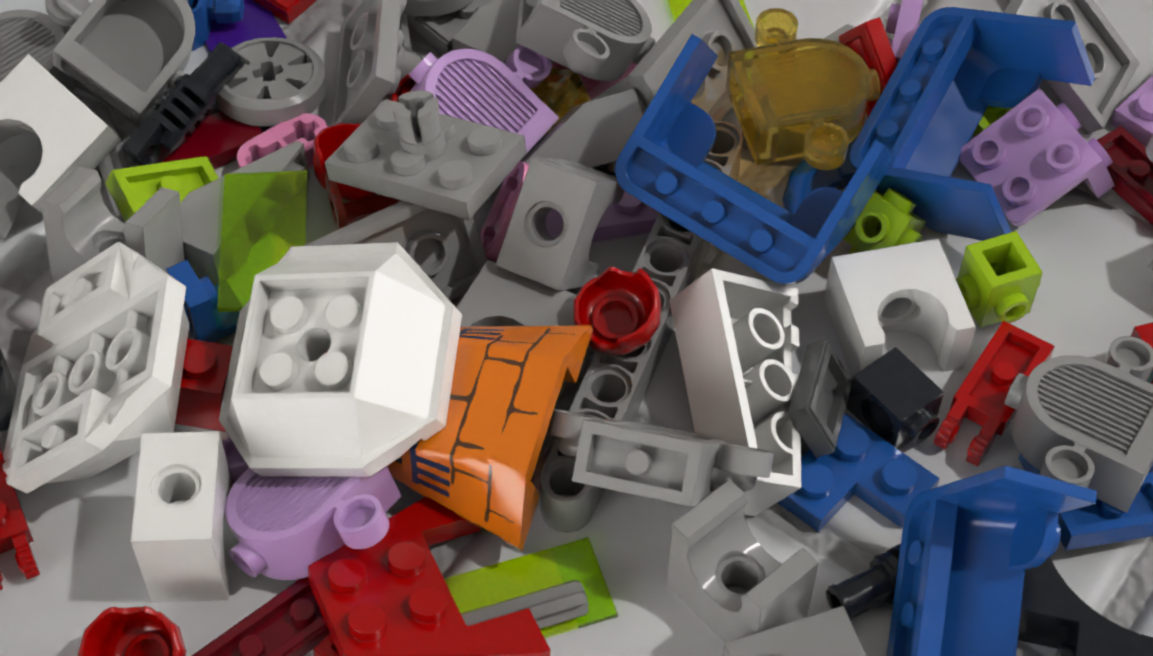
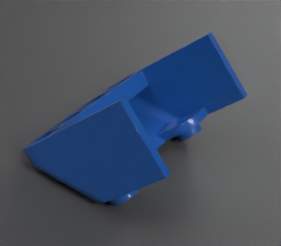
[850,7,1095,241]
[615,34,895,285]
[887,465,1097,656]

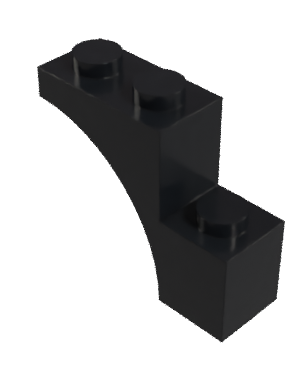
[1018,557,1153,656]

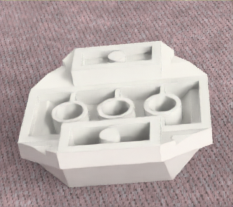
[2,241,189,494]
[219,242,462,477]

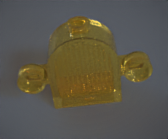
[726,8,880,170]

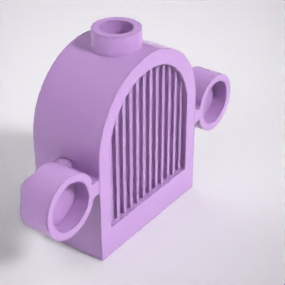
[409,45,559,153]
[222,437,401,580]

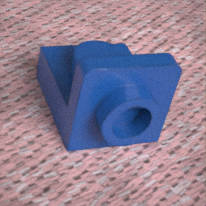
[166,260,243,343]

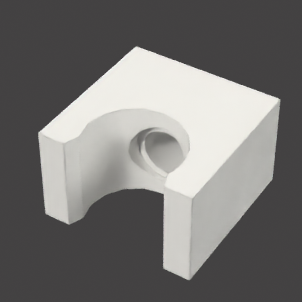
[0,54,121,214]
[824,239,976,378]
[131,431,233,603]

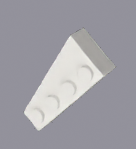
[669,268,801,516]

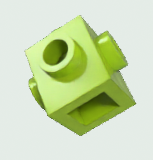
[843,188,926,254]
[956,231,1043,328]

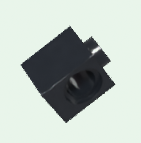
[846,347,944,450]

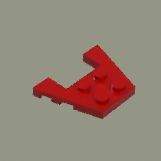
[308,497,551,656]

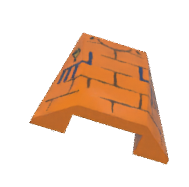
[387,325,593,551]

